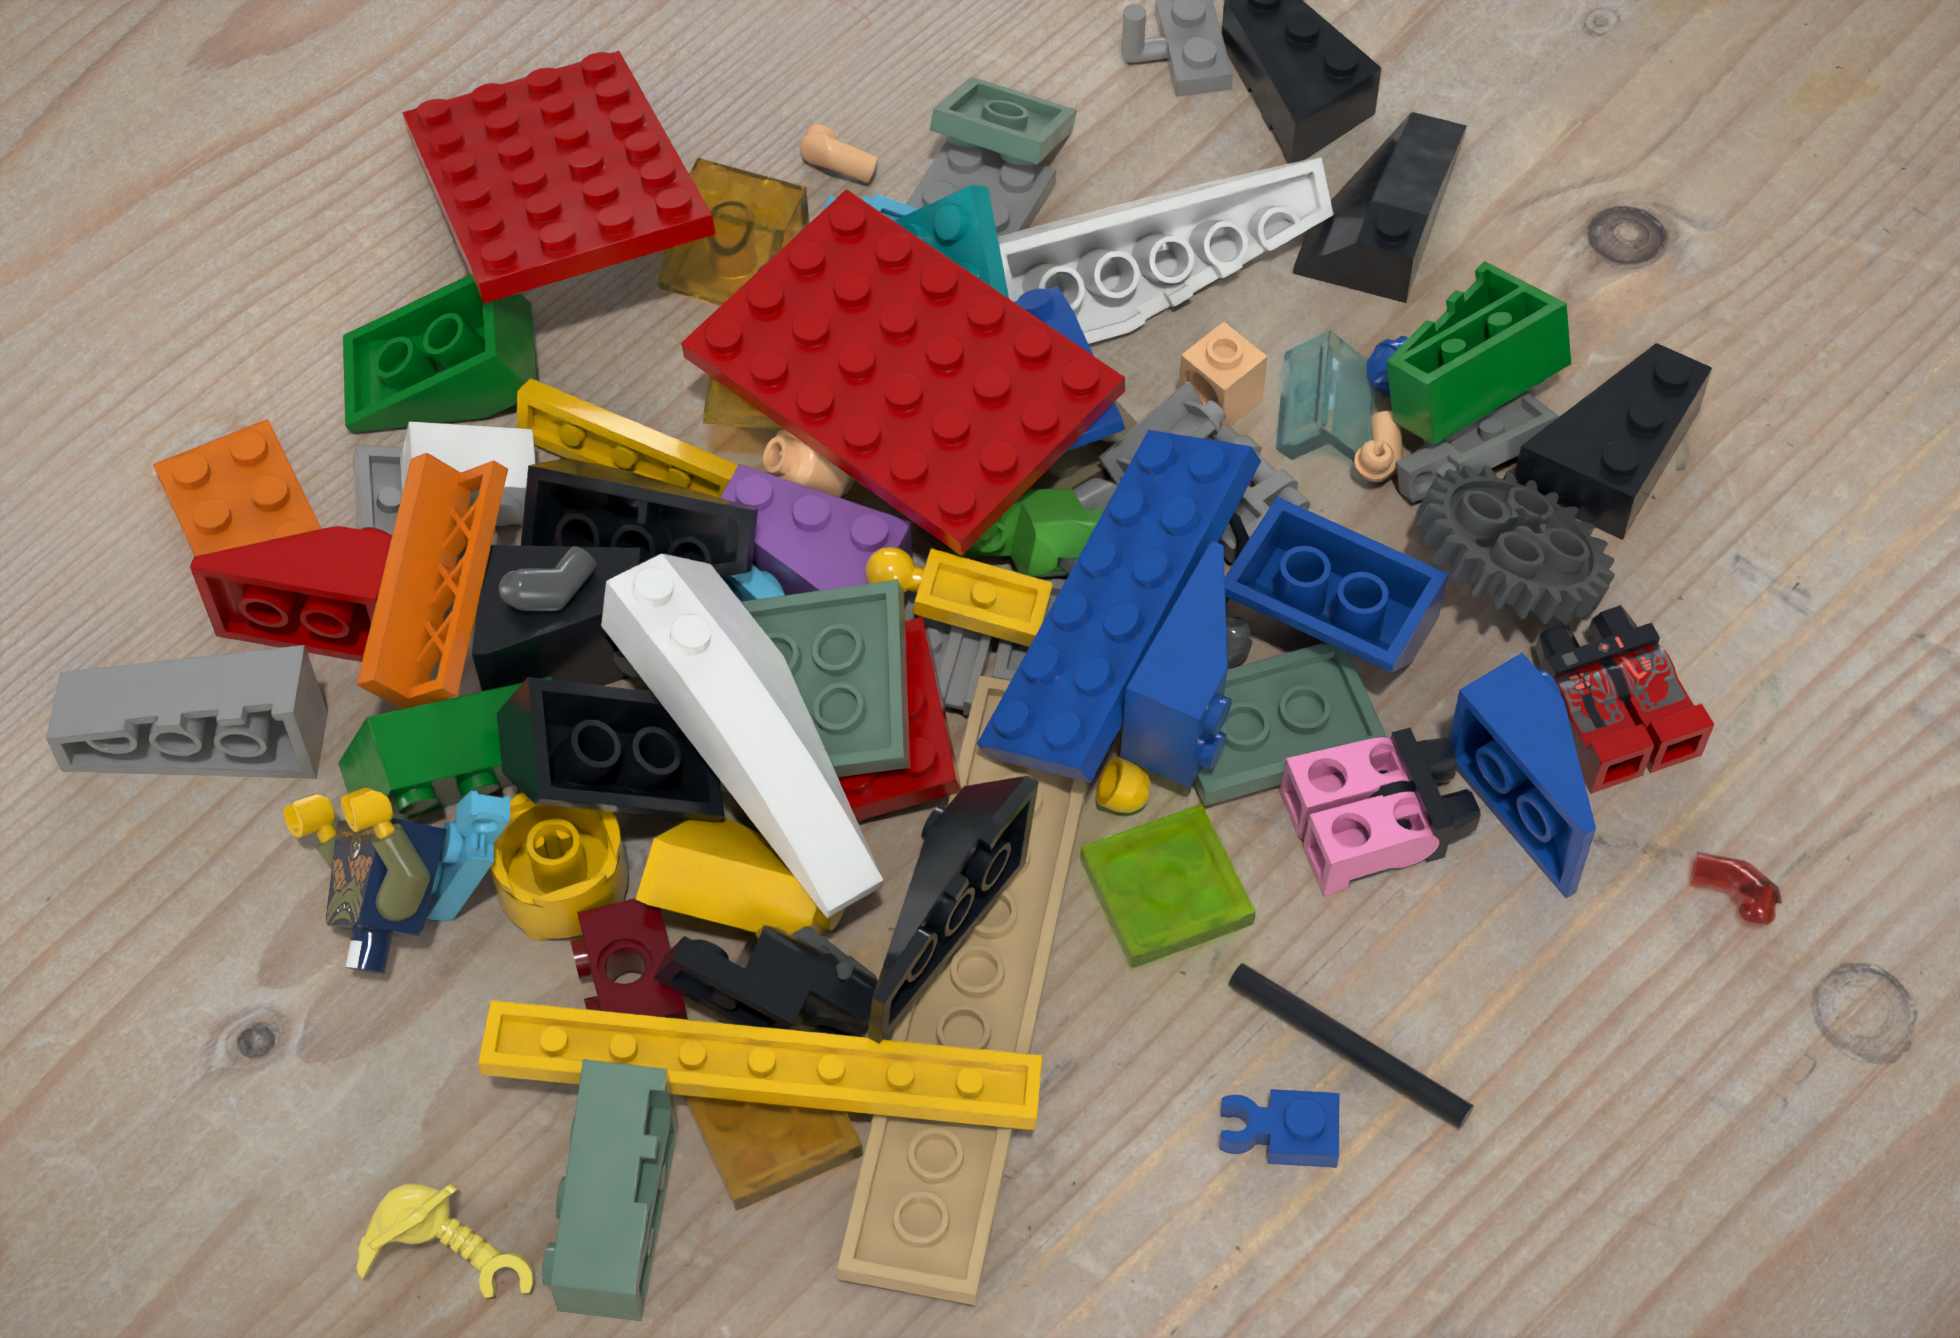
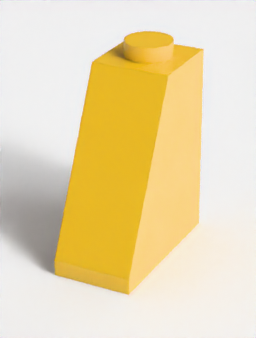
[635,817,845,935]

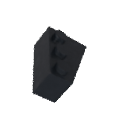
[1221,0,1382,164]
[1514,343,1712,540]

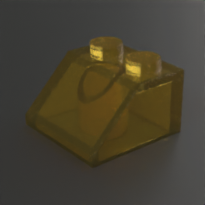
[658,157,810,306]

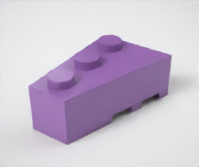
[721,464,913,595]

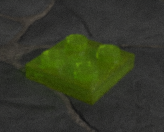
[1080,804,1256,968]

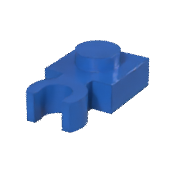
[1219,1089,1340,1168]

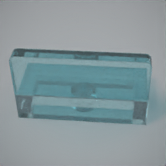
[1276,330,1375,462]

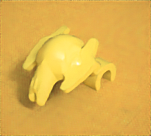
[356,1183,535,1298]

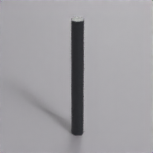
[1229,963,1474,1129]

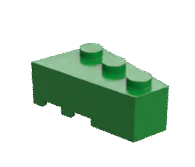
[338,677,552,820]

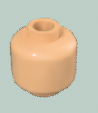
[763,428,855,498]

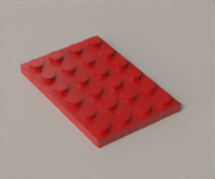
[402,51,716,304]
[681,189,1125,556]

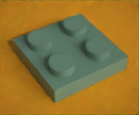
[929,77,1077,166]

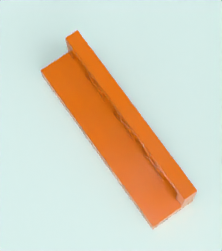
[357,453,508,709]

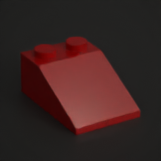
[190,526,392,662]

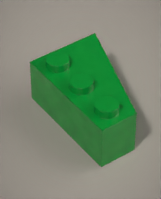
[1386,261,1572,445]

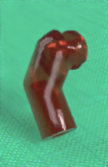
[1691,851,1782,925]

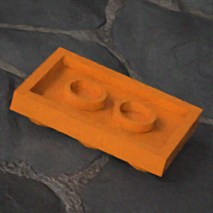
[153,419,322,556]

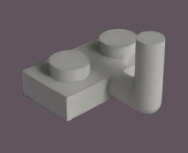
[1122,0,1233,97]

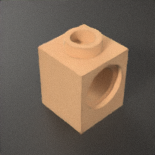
[1179,322,1268,426]

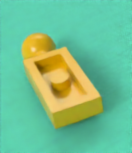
[865,547,1053,647]

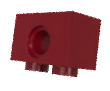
[570,898,688,1020]

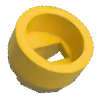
[1096,757,1151,814]

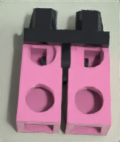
[1279,728,1481,896]

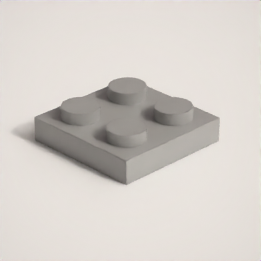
[906,140,1056,237]

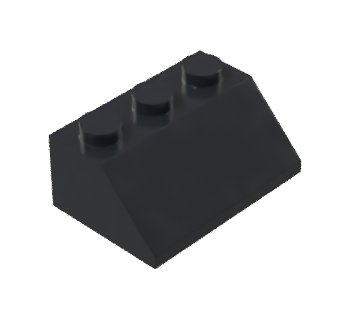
[497,677,724,822]

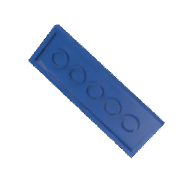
[977,430,1261,783]

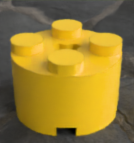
[490,792,628,941]

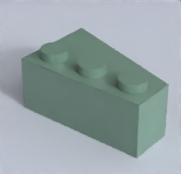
[542,1059,679,1321]

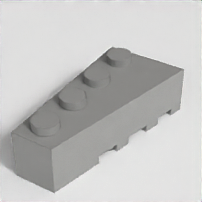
[46,645,328,779]

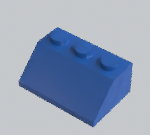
[1225,497,1448,673]

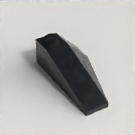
[1293,112,1467,303]
[521,458,758,577]
[868,775,1039,1044]

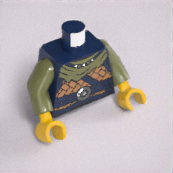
[283,788,446,974]

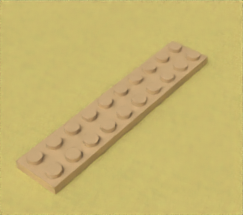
[837,675,1088,1306]

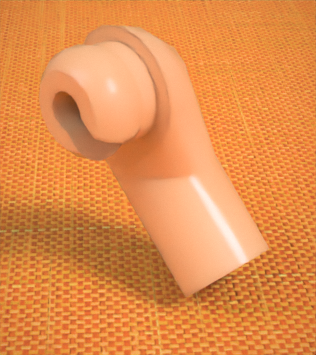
[800,124,878,183]
[1354,411,1403,483]

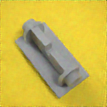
[1098,382,1226,484]

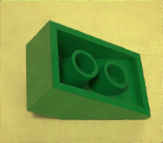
[343,274,537,433]

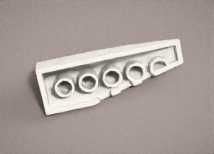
[998,157,1333,344]
[601,554,883,918]

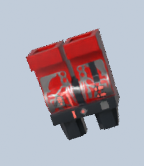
[1535,605,1715,794]

